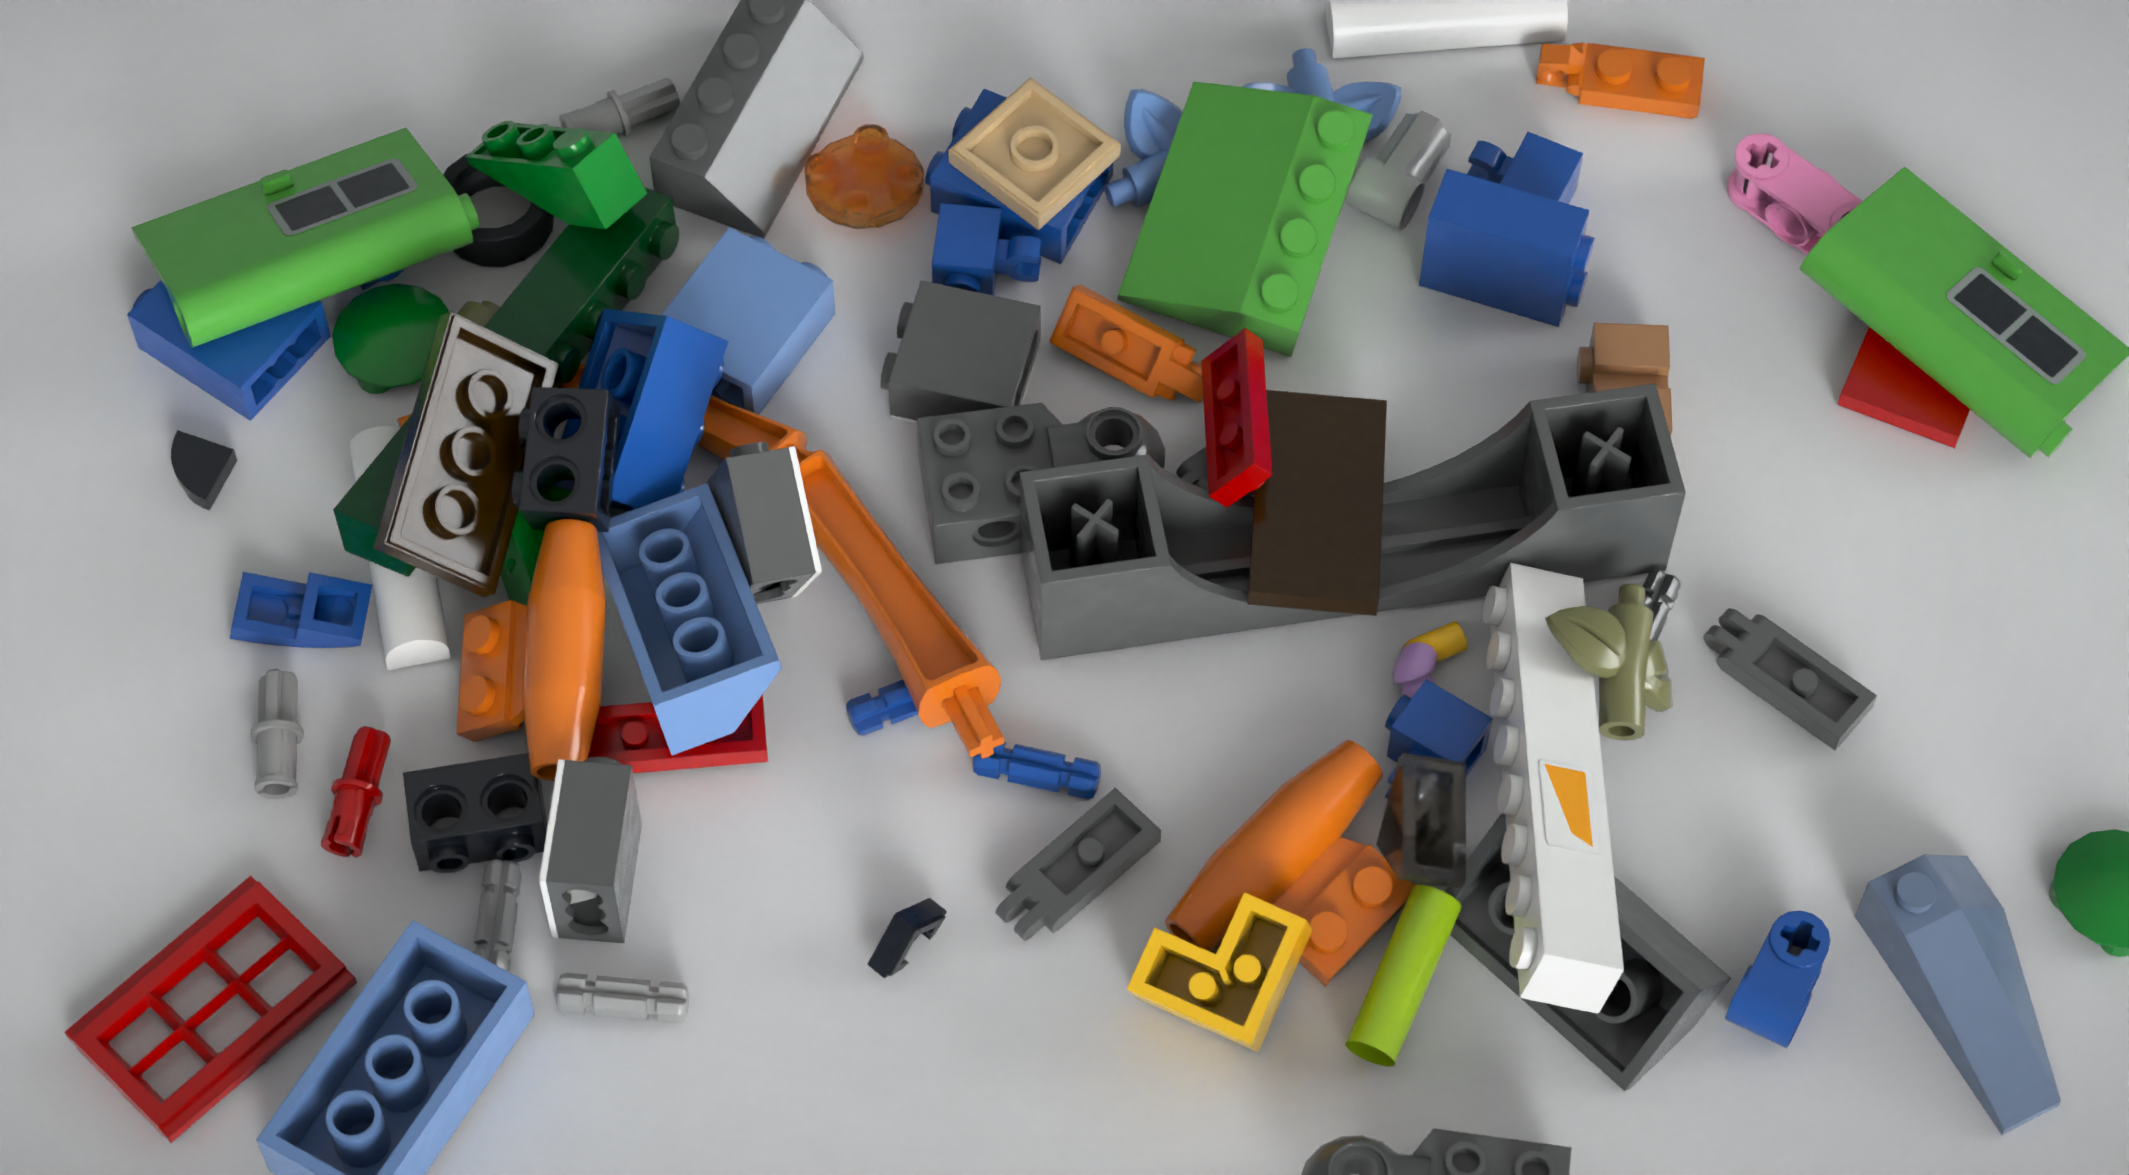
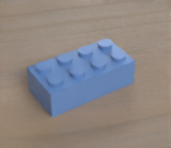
[256,920,535,1175]

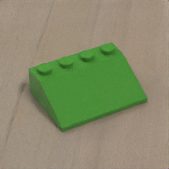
[1117,81,1373,357]

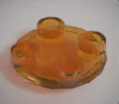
[805,124,925,229]

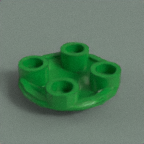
[332,283,450,394]
[2049,829,2129,957]

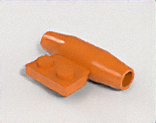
[456,519,606,782]
[1165,740,1414,987]

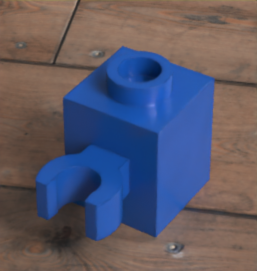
[1467,132,1584,204]
[932,203,1041,296]
[1385,679,1493,811]

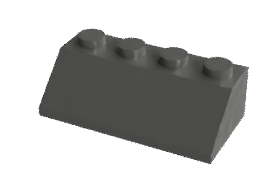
[649,0,864,239]
[1445,814,1731,1091]

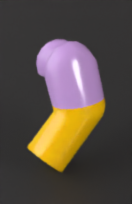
[1393,621,1468,698]

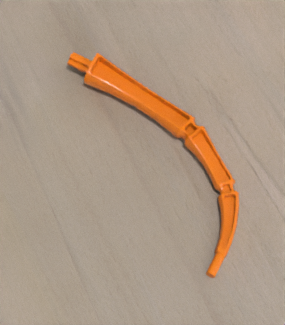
[397,364,1005,759]

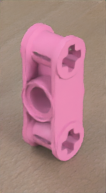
[1727,133,1862,255]

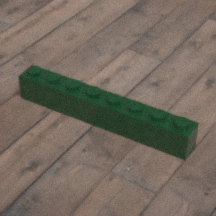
[333,187,679,577]

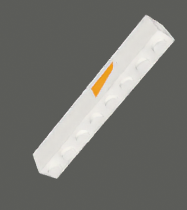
[1482,563,1624,1014]

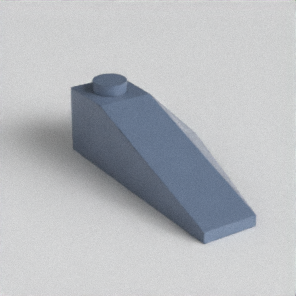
[1854,854,2061,1135]

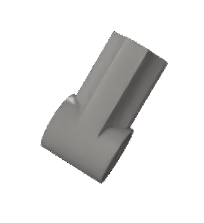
[1346,111,1452,230]

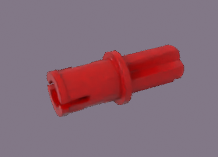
[320,726,391,858]

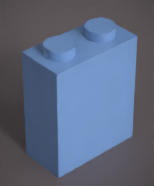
[661,227,835,415]

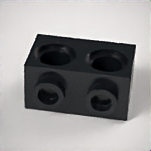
[512,387,621,532]
[403,753,547,873]

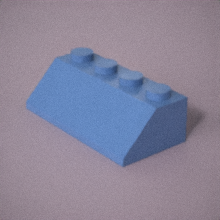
[597,483,782,755]

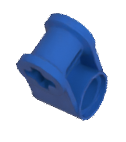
[1725,910,1831,1049]

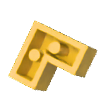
[1127,892,1313,1052]

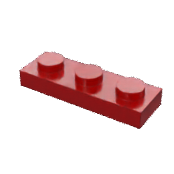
[1201,328,1272,508]
[588,694,768,773]

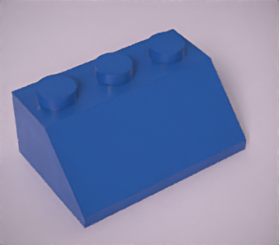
[553,309,728,512]

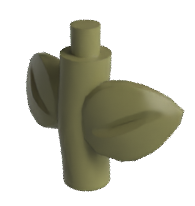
[1545,584,1673,741]

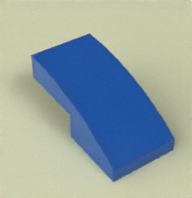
[230,572,373,648]

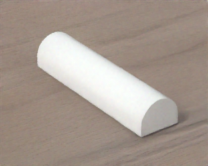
[1325,0,1568,59]
[349,425,451,670]

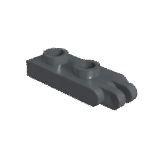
[1703,608,1877,751]
[995,787,1161,941]

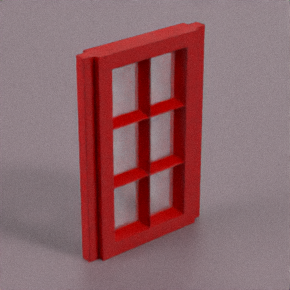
[64,876,357,1143]

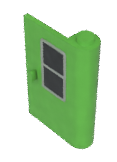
[132,127,480,348]
[1799,166,2129,459]

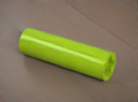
[1345,884,1462,1067]

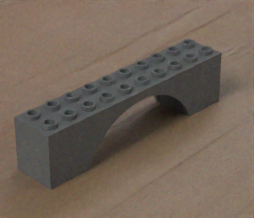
[1020,383,1686,660]

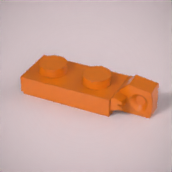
[1536,42,1705,119]
[1049,285,1203,403]

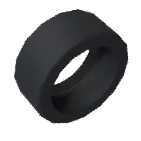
[443,153,554,267]

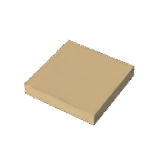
[948,77,1121,230]

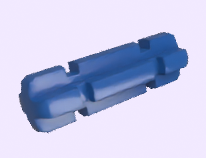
[846,680,918,736]
[973,741,1101,799]

